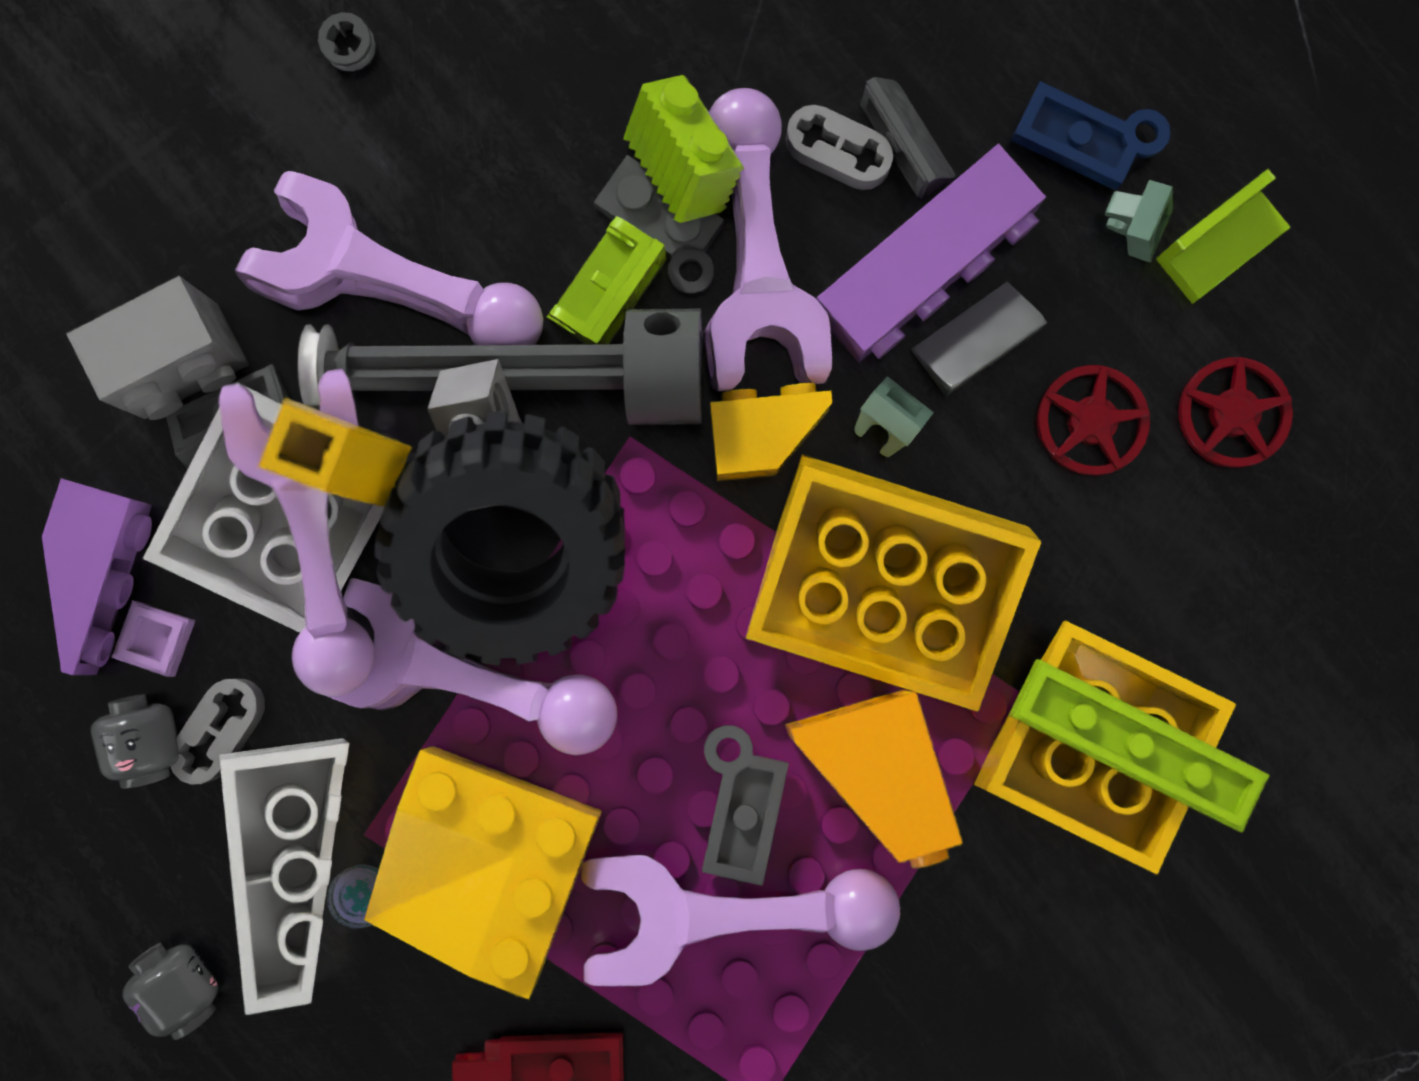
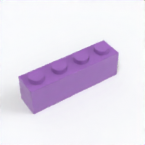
[817,143,1046,363]

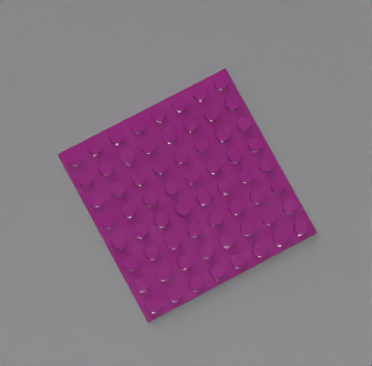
[364,437,1020,1081]

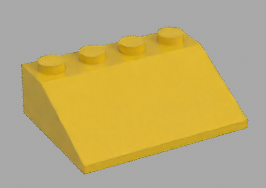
[746,454,1042,712]

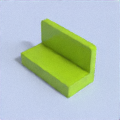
[1156,169,1291,304]

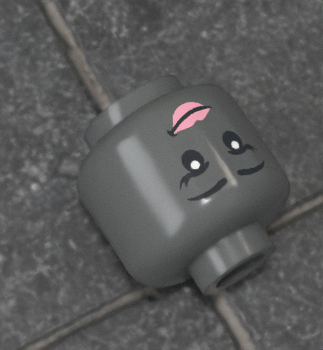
[91,694,179,788]
[122,943,218,1040]

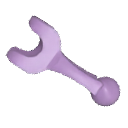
[703,88,832,392]
[235,171,543,345]
[219,369,375,696]
[327,578,617,755]
[581,855,900,986]

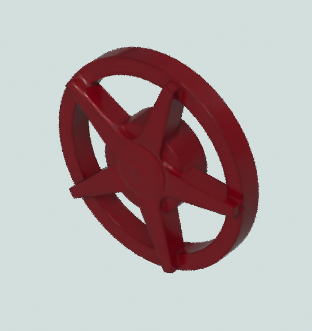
[1179,357,1293,468]
[1037,365,1150,476]

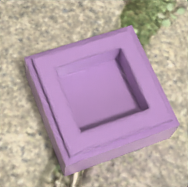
[112,601,196,677]

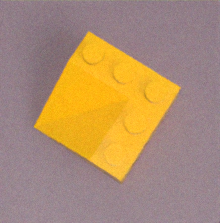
[974,621,1236,874]
[364,746,602,999]

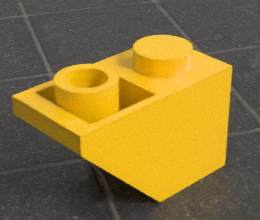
[710,383,832,481]
[258,398,411,507]

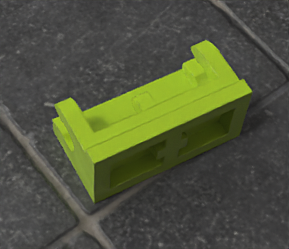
[547,216,666,345]

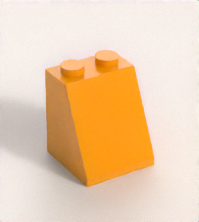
[785,690,963,868]

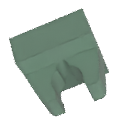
[1105,180,1173,263]
[854,376,934,457]

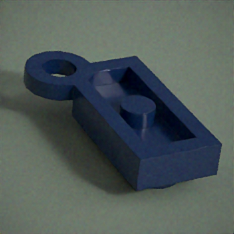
[1011,81,1171,191]

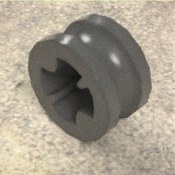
[318,12,376,72]

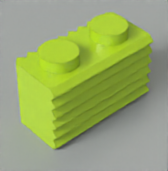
[623,75,745,223]

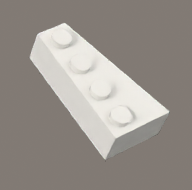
[219,738,349,1015]

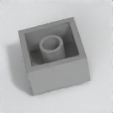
[67,276,249,420]

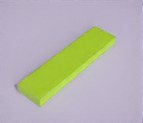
[1009,660,1269,832]

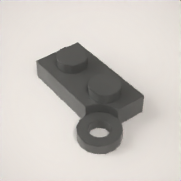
[594,155,724,296]
[702,725,789,886]

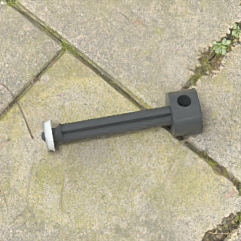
[297,309,703,425]

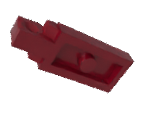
[452,1032,624,1081]

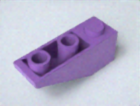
[42,479,152,675]

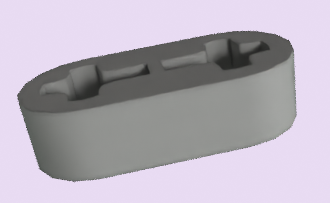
[786,105,893,190]
[171,679,265,784]

